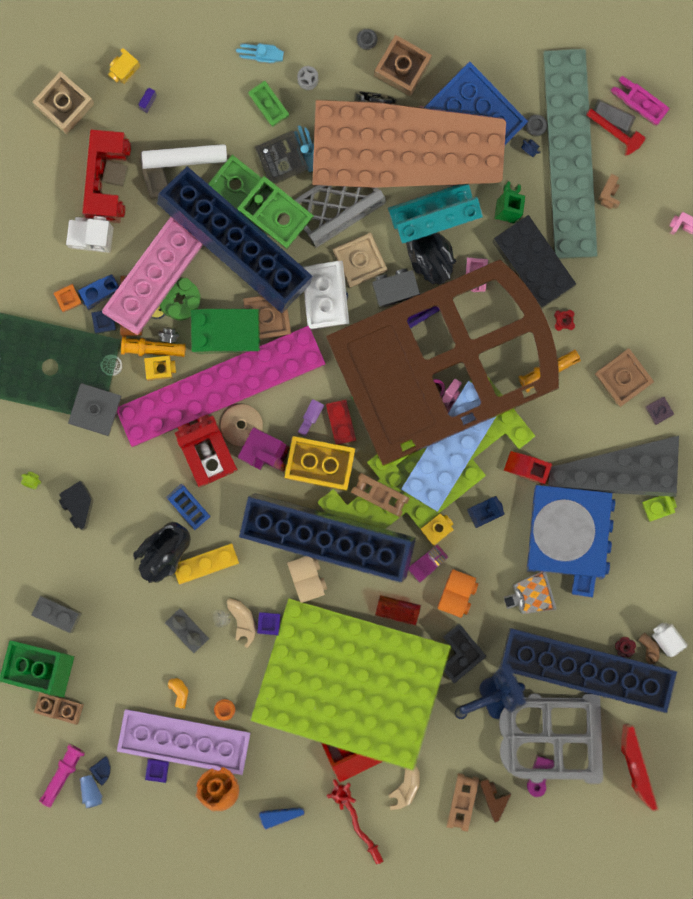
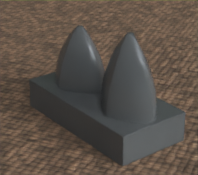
[165,608,210,653]

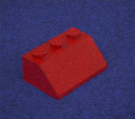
[321,743,383,783]

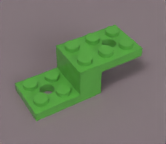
[208,155,314,249]

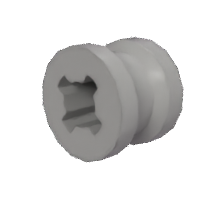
[297,66,318,90]

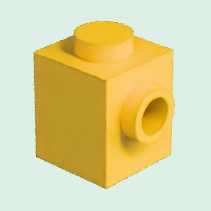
[420,513,454,546]

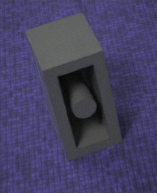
[372,268,420,309]
[31,596,82,633]

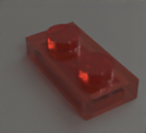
[375,595,421,625]

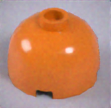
[196,767,240,811]

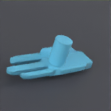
[236,44,284,63]
[294,126,314,173]

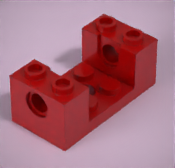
[82,129,131,223]

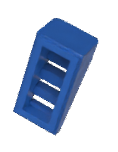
[166,484,211,530]
[259,807,305,829]

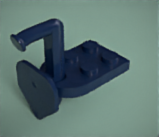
[455,663,526,719]

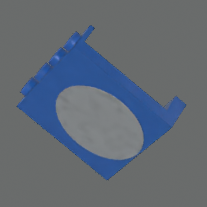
[527,485,615,580]

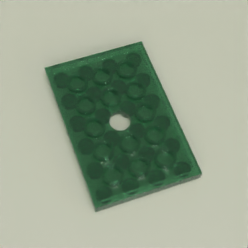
[0,313,122,415]

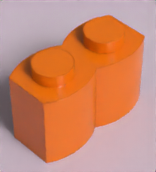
[437,569,479,618]

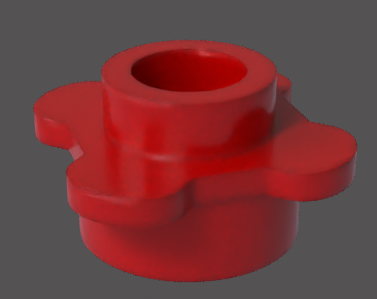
[554,310,575,331]

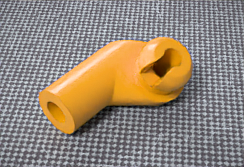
[168,678,189,709]

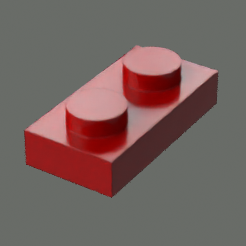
[326,399,356,445]

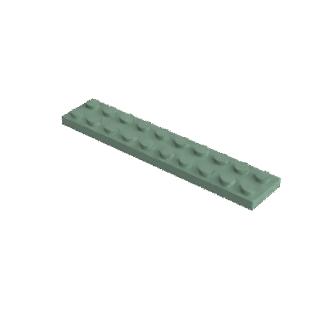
[543,49,597,259]

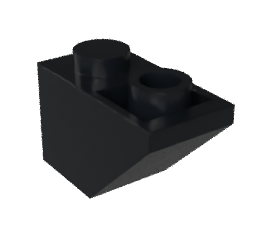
[58,481,94,531]

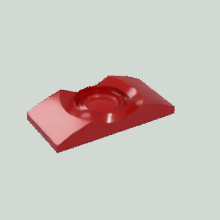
[621,724,658,811]

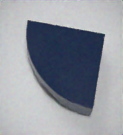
[89,756,111,786]

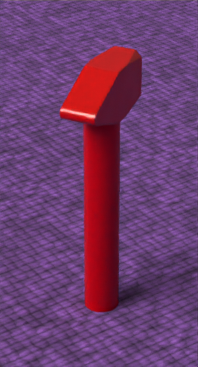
[586,108,646,156]

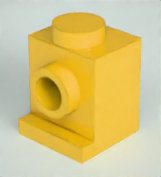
[108,48,140,84]
[144,356,176,381]

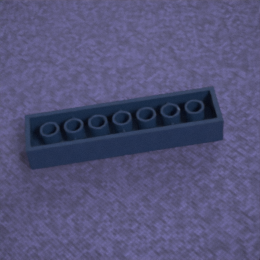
[157,166,313,313]
[239,493,416,583]
[499,628,677,713]

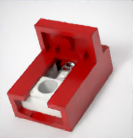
[175,414,238,488]

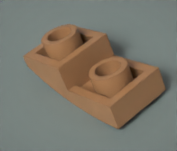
[34,692,84,725]

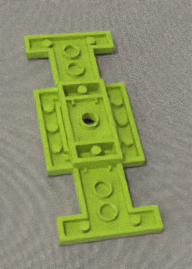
[318,376,535,529]

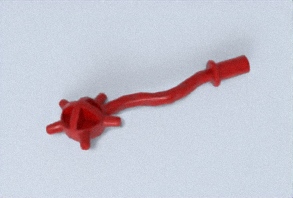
[327,779,384,865]

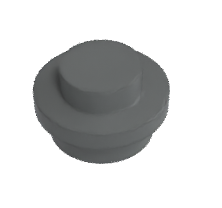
[357,29,377,50]
[158,327,179,342]

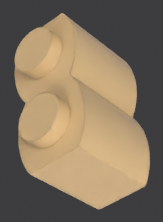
[287,556,327,603]

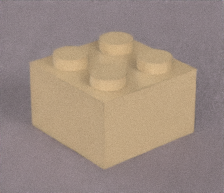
[32,71,94,135]

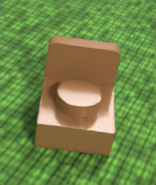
[598,174,620,209]

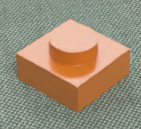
[54,284,82,313]

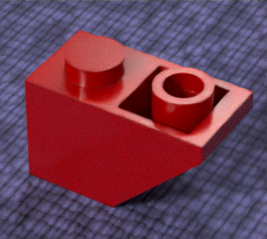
[503,451,552,485]

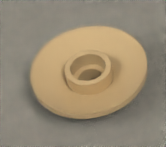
[221,404,263,446]

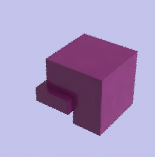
[238,427,290,472]

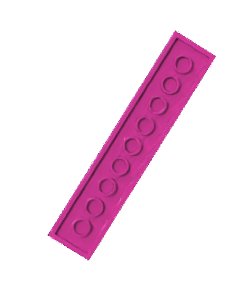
[117,326,326,447]

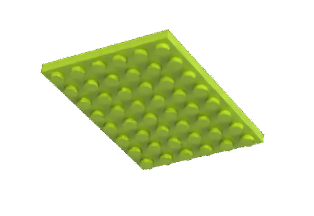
[250,598,451,771]

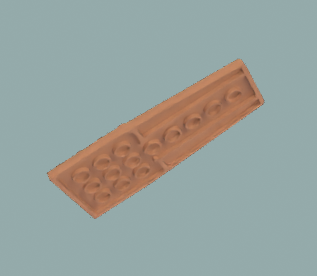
[312,99,506,188]

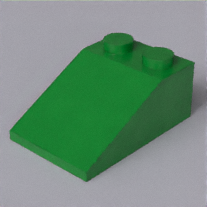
[191,309,260,354]
[0,640,75,698]

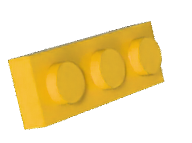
[175,544,239,585]

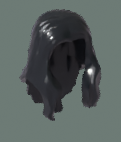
[406,232,457,285]
[133,522,191,583]

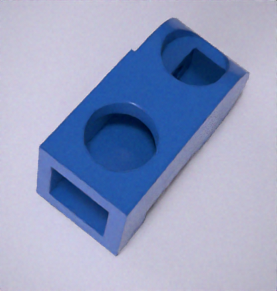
[78,274,119,310]

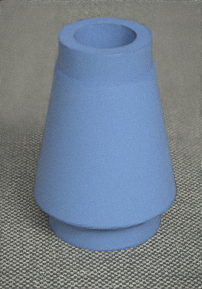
[80,775,103,808]

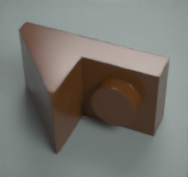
[479,778,511,823]

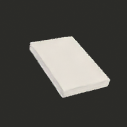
[303,261,349,330]

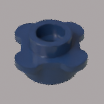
[521,138,541,158]

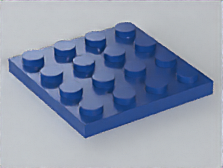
[424,61,528,145]

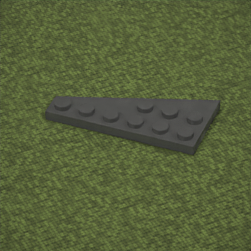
[549,436,679,497]

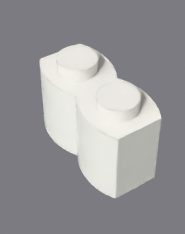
[652,623,688,657]

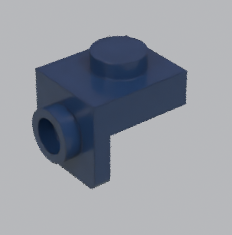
[467,496,505,528]

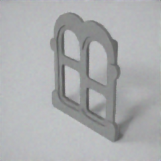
[499,694,603,784]

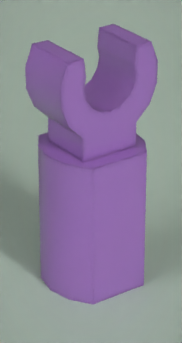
[298,399,324,437]

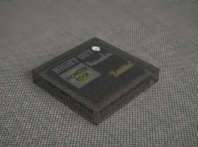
[255,130,310,185]

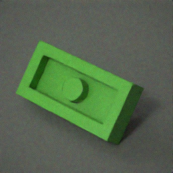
[248,81,289,128]

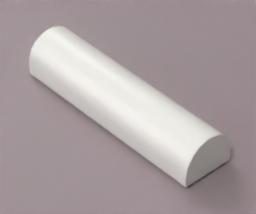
[141,144,227,169]

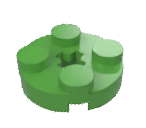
[159,278,201,321]

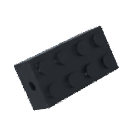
[492,215,576,309]

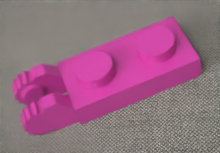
[611,76,670,126]

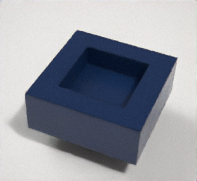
[91,311,116,334]

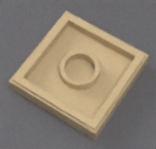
[333,232,388,288]

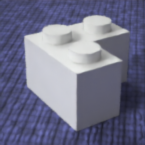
[66,216,113,253]

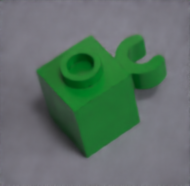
[494,181,526,224]

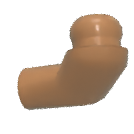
[638,632,660,665]

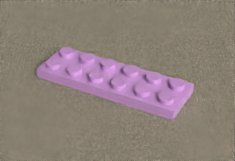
[117,709,251,775]

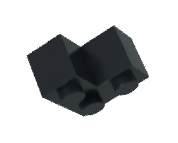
[442,623,487,684]

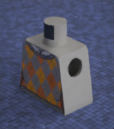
[503,571,557,614]

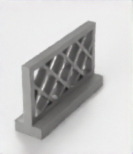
[295,185,386,248]

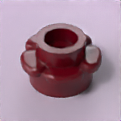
[615,637,636,658]

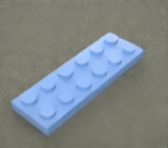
[401,381,496,512]

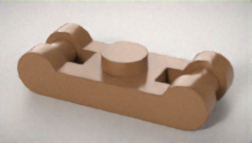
[351,473,410,517]
[446,773,479,832]

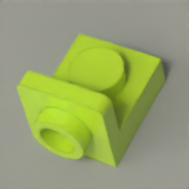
[642,496,677,522]

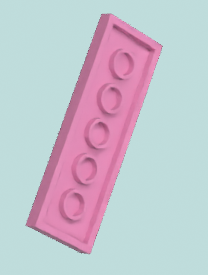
[102,217,203,335]

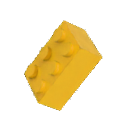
[284,436,355,491]

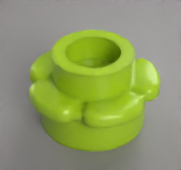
[21,472,41,490]

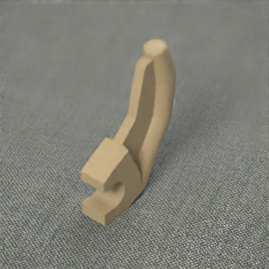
[226,598,257,648]
[389,766,420,810]

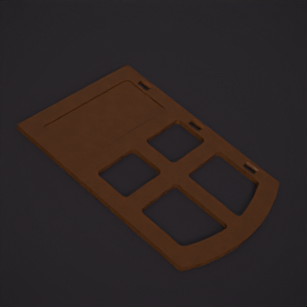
[326,259,559,466]

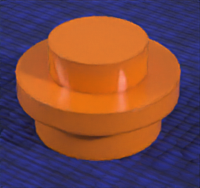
[214,699,235,721]

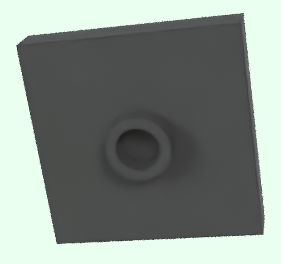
[68,383,122,436]

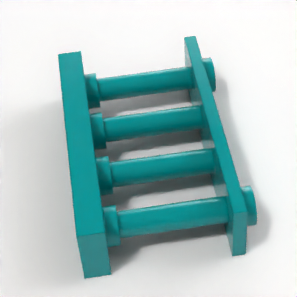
[388,184,483,244]

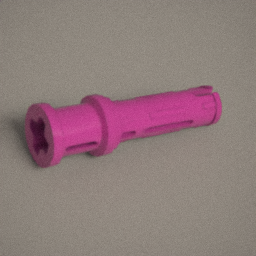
[39,744,85,808]

